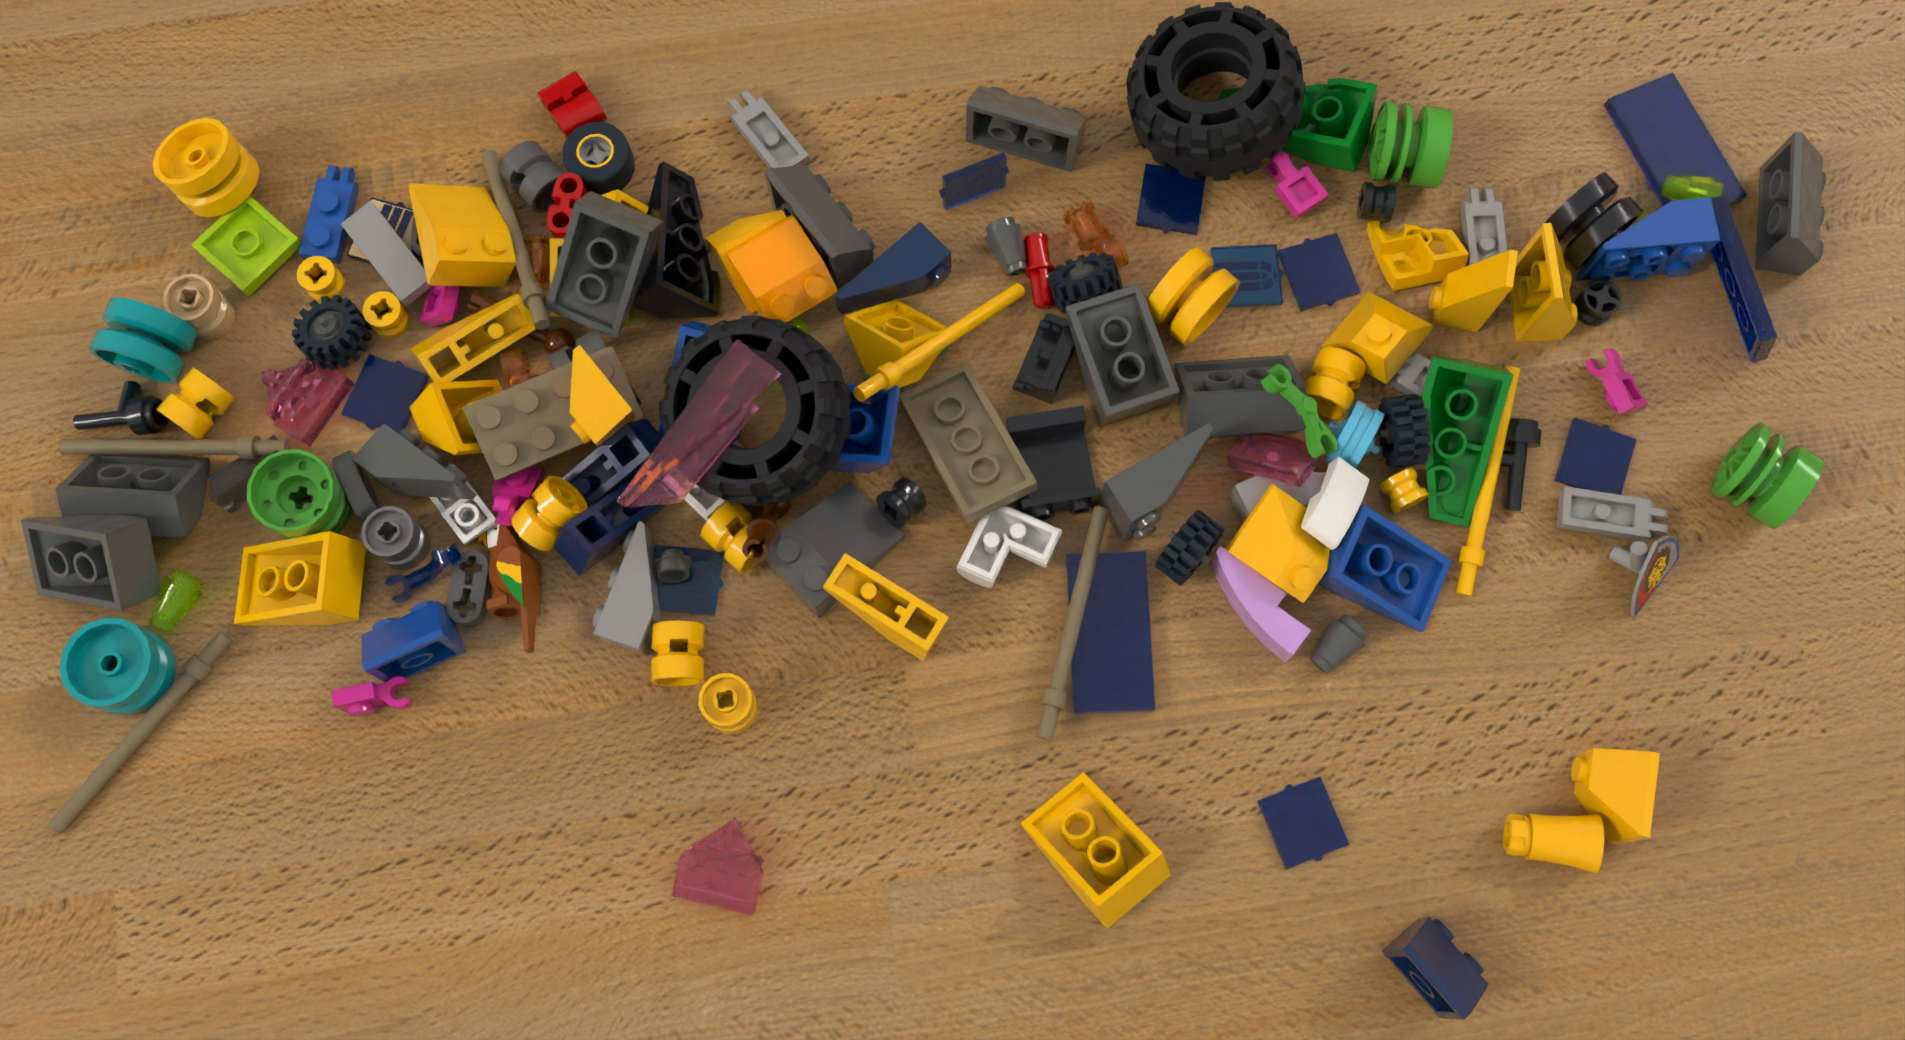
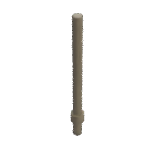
[481,150,550,330]
[58,436,291,459]
[1036,506,1109,741]
[47,631,233,834]

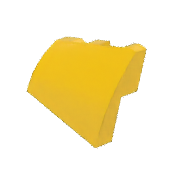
[1366,221,1469,291]

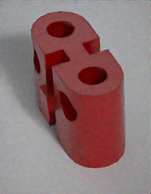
[537,71,607,139]
[547,173,588,239]

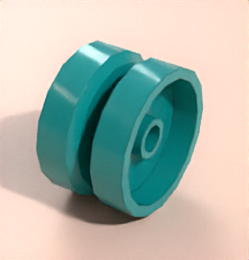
[89,297,198,384]
[59,618,177,715]

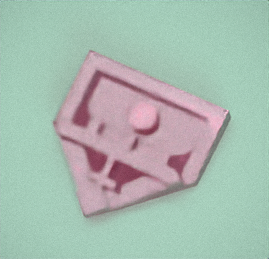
[261,357,355,447]
[1227,436,1318,487]
[671,817,764,915]

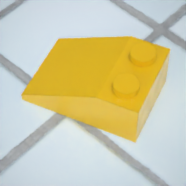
[409,183,517,287]
[1509,223,1578,342]
[234,531,366,626]
[1021,772,1171,929]

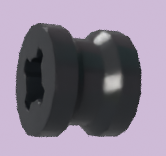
[1357,181,1396,223]
[1574,279,1622,326]
[876,477,926,527]

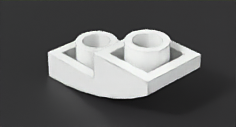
[1301,457,1370,550]
[429,464,496,545]

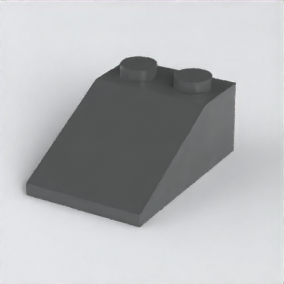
[545,191,663,338]
[1065,283,1180,427]
[1099,423,1213,543]
[764,482,905,618]
[21,514,162,611]

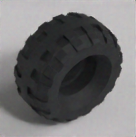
[1126,2,1304,181]
[659,316,852,505]

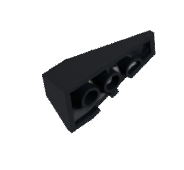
[632,161,720,319]

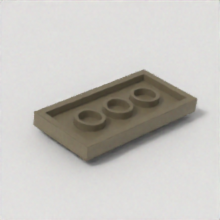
[463,345,645,481]
[899,362,1038,524]

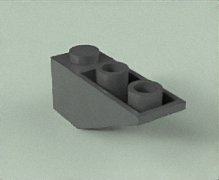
[352,423,476,500]

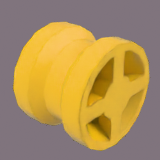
[297,255,345,302]
[362,291,410,338]
[1378,467,1429,514]

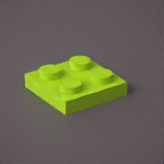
[191,196,301,297]

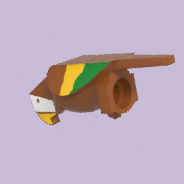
[477,524,541,654]

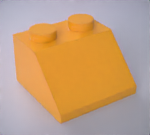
[726,215,838,323]

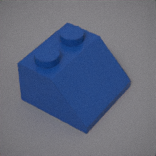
[832,384,900,473]
[361,601,467,682]

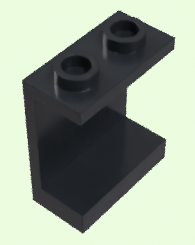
[1005,405,1101,521]

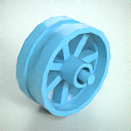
[1324,400,1385,469]

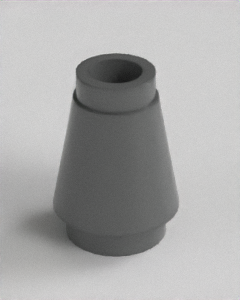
[985,217,1027,277]
[1309,614,1369,675]

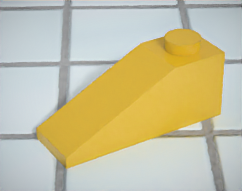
[1429,249,1518,332]
[410,293,536,383]
[823,553,949,661]

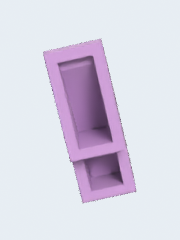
[1210,546,1311,663]

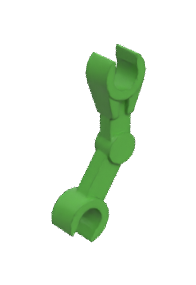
[1261,364,1338,459]

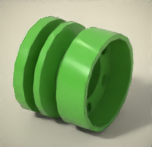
[1368,101,1453,189]
[1710,423,1824,529]
[247,449,352,539]

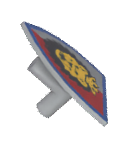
[1609,536,1679,618]

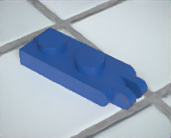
[298,165,359,264]

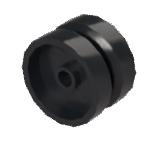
[1545,172,1644,270]

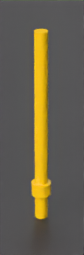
[853,283,1025,402]
[1456,366,1521,597]

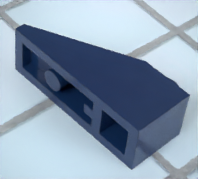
[835,222,951,314]
[562,419,668,508]
[553,466,677,576]

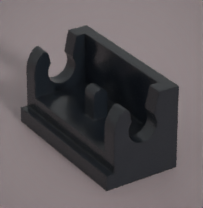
[1013,313,1075,404]

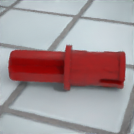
[1024,233,1055,310]

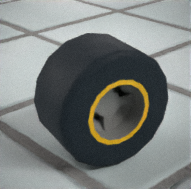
[562,122,635,195]

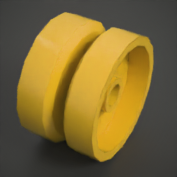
[153,118,260,218]
[1147,246,1241,347]

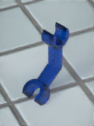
[384,543,463,602]

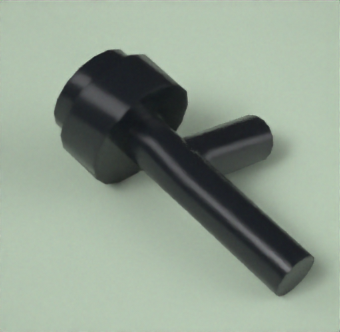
[73,381,169,435]
[1500,418,1542,511]

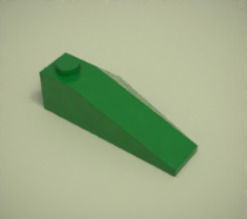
[1218,78,1378,172]
[1421,356,1513,528]

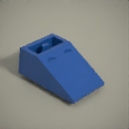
[1576,197,1720,282]

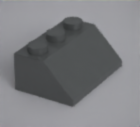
[966,85,1087,172]
[1755,132,1826,276]
[765,165,875,289]
[1174,355,1306,440]
[55,454,210,539]

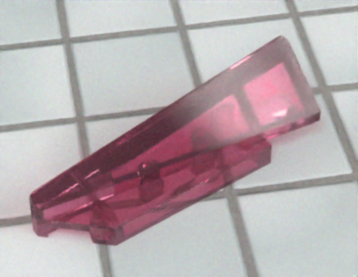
[617,340,781,508]

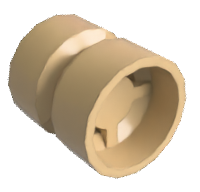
[163,274,235,340]

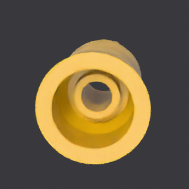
[1503,813,1604,873]

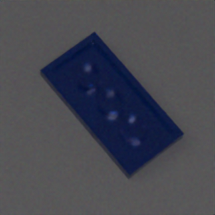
[1604,72,1747,213]
[1710,195,1777,363]
[1066,552,1155,714]

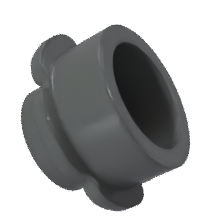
[652,549,692,583]

